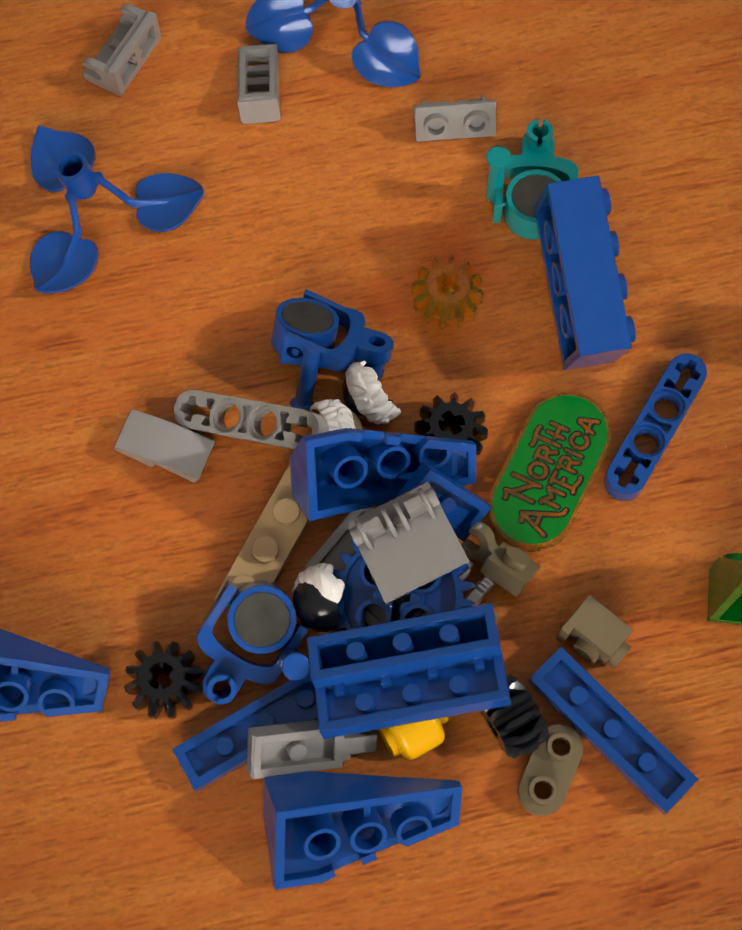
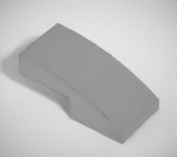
[113,409,215,483]

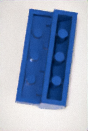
[307,603,511,739]

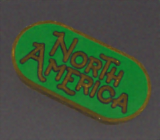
[488,391,612,552]

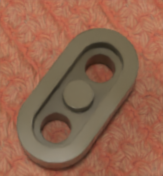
[517,724,583,817]

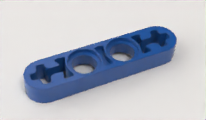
[604,353,707,501]

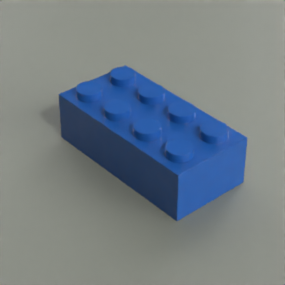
[534,176,636,371]

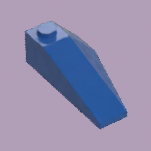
[0,629,110,722]
[263,771,462,890]

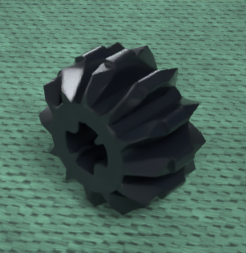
[414,392,488,455]
[124,641,203,719]
[480,675,549,759]

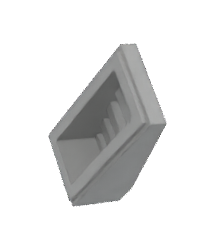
[237,44,281,124]

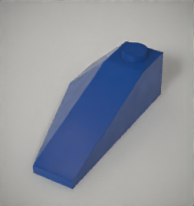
[290,428,476,521]

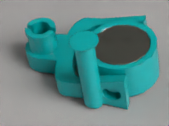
[486,119,578,240]

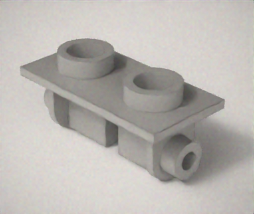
[413,96,496,142]

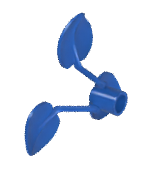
[245,0,421,87]
[30,125,204,294]

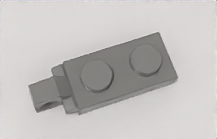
[247,720,377,779]

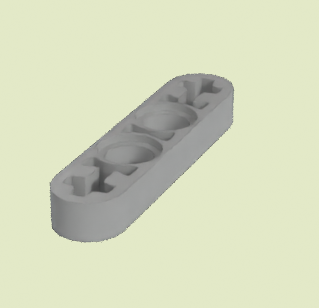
[174,390,329,450]

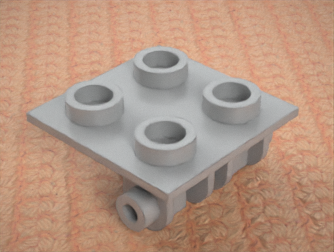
[346,482,470,604]

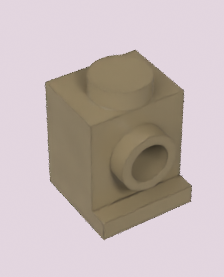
[556,595,633,668]

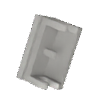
[82,3,162,97]

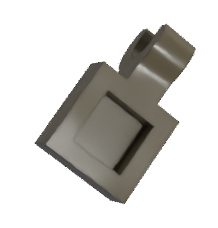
[461,521,540,597]

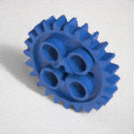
[333,540,475,630]

